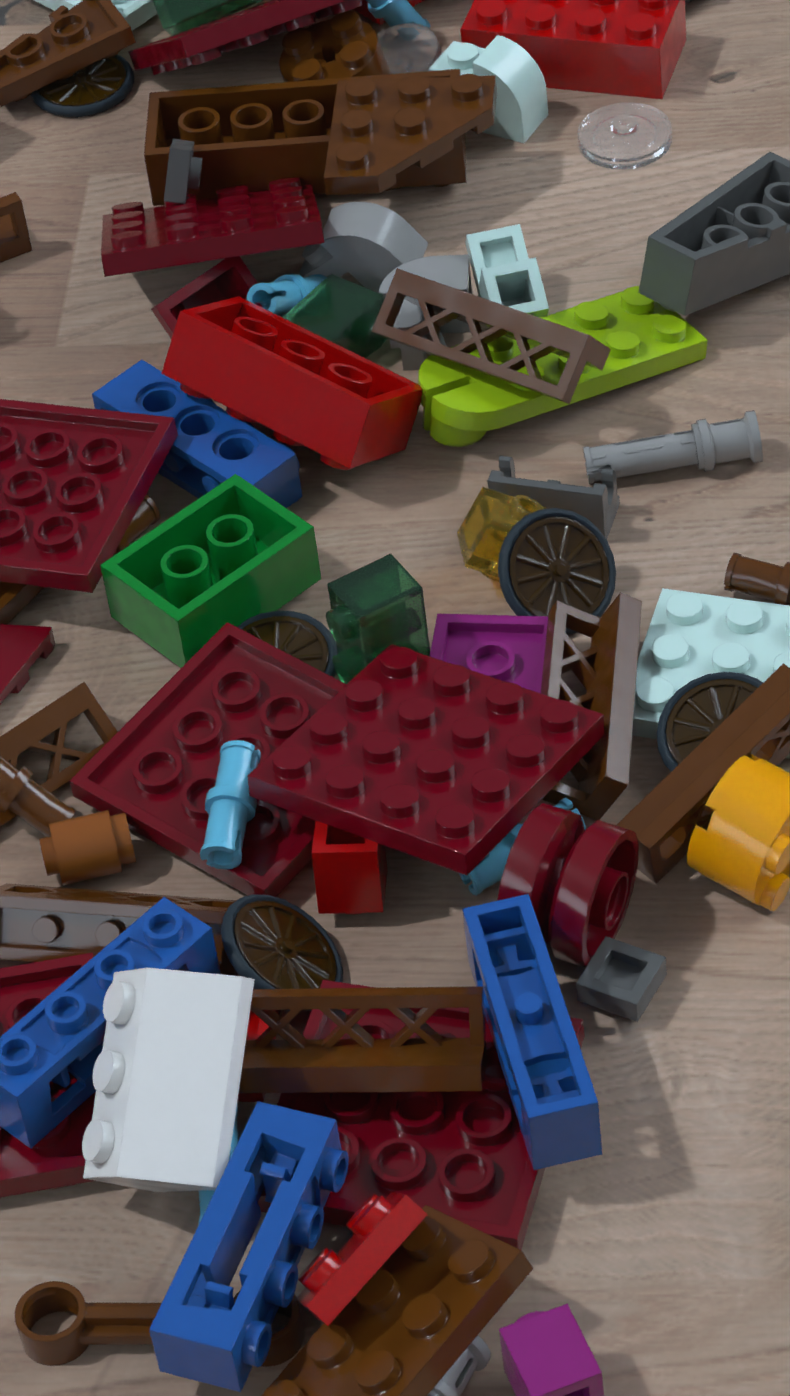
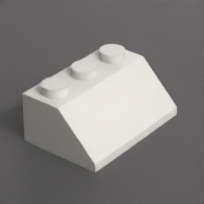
[82,968,254,1192]

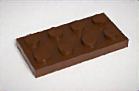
[261,1205,534,1396]

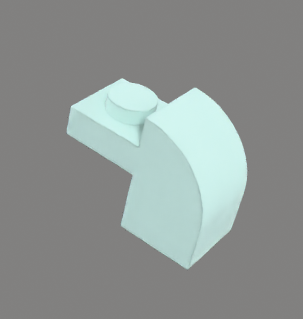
[429,35,548,143]
[465,224,549,317]

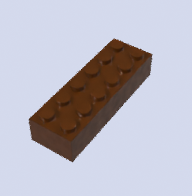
[144,69,466,206]

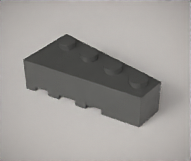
[638,152,790,316]

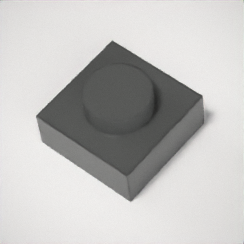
[164,139,203,204]
[576,936,667,1022]

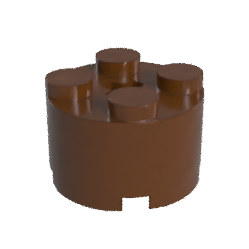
[279,11,391,82]

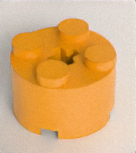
[687,754,790,911]

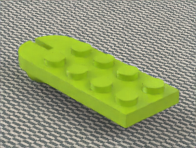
[418,285,708,447]

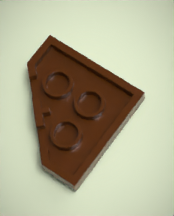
[324,74,497,195]

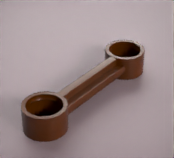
[15,1281,305,1367]

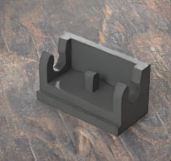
[487,456,620,540]

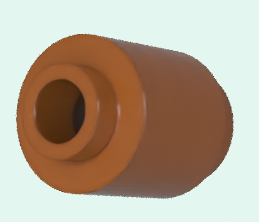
[39,810,136,886]

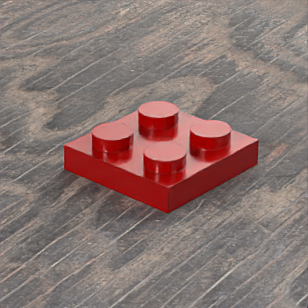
[297,1192,428,1326]

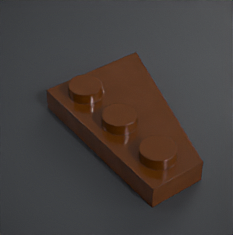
[0,0,136,107]

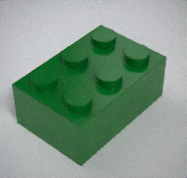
[100,474,322,668]

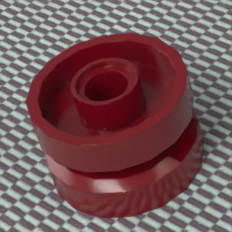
[497,803,639,968]

